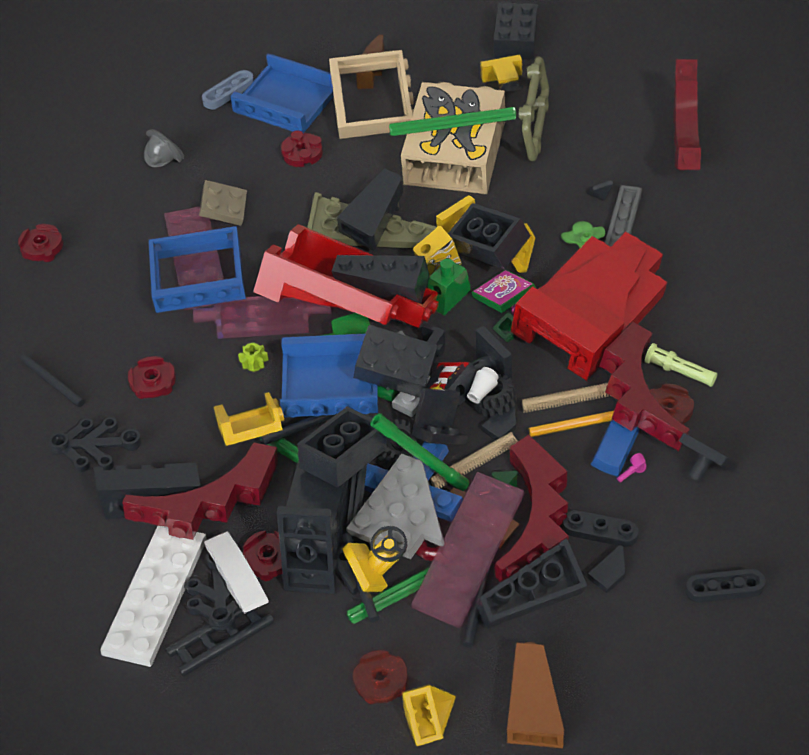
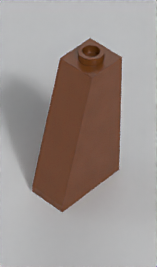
[507,642,564,748]

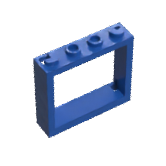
[149,226,246,313]

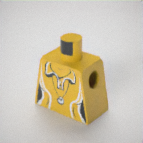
[413,226,462,276]

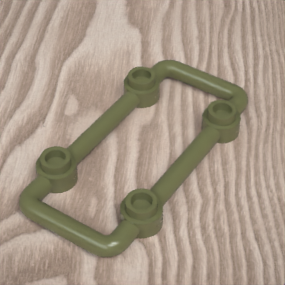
[519,57,549,161]

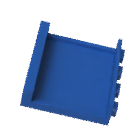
[231,54,334,133]
[280,334,378,417]

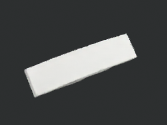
[204,531,268,613]

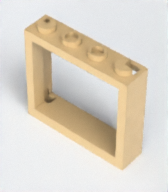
[329,50,414,139]

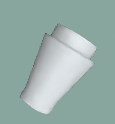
[467,367,498,403]

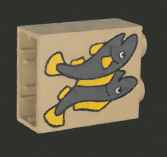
[401,82,505,194]

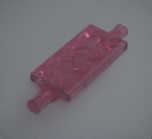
[193,296,331,339]

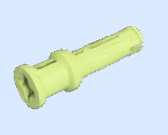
[645,343,717,387]

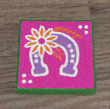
[472,270,535,313]

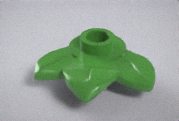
[561,221,605,248]

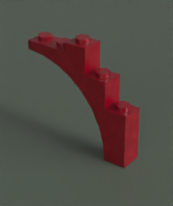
[600,322,690,451]
[495,435,569,583]
[123,443,278,540]

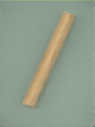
[522,383,611,413]
[430,432,517,489]

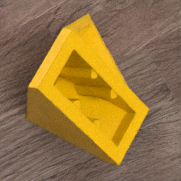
[402,685,456,746]

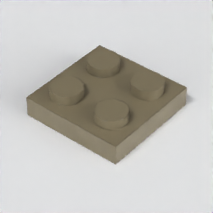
[199,180,247,226]

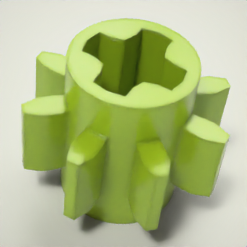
[238,343,268,372]

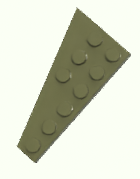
[308,192,437,248]

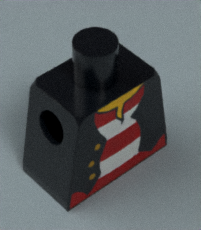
[425,362,477,406]

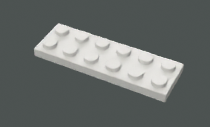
[100,526,207,667]

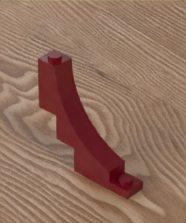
[673,59,701,170]

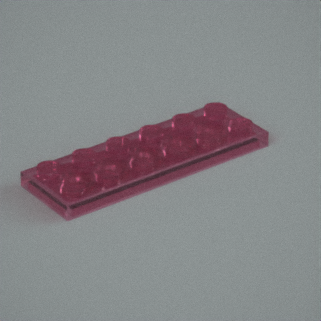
[164,206,224,311]
[412,472,524,628]

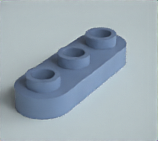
[202,70,254,109]

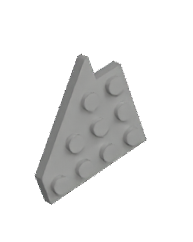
[346,454,445,559]

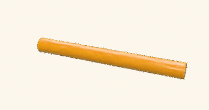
[529,411,614,437]

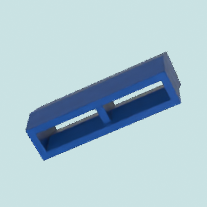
[590,420,639,477]

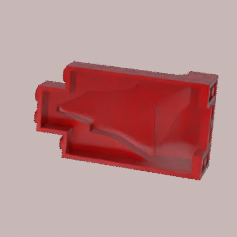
[254,224,439,328]
[511,232,667,381]

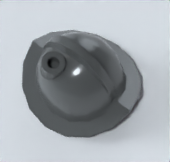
[144,129,184,168]

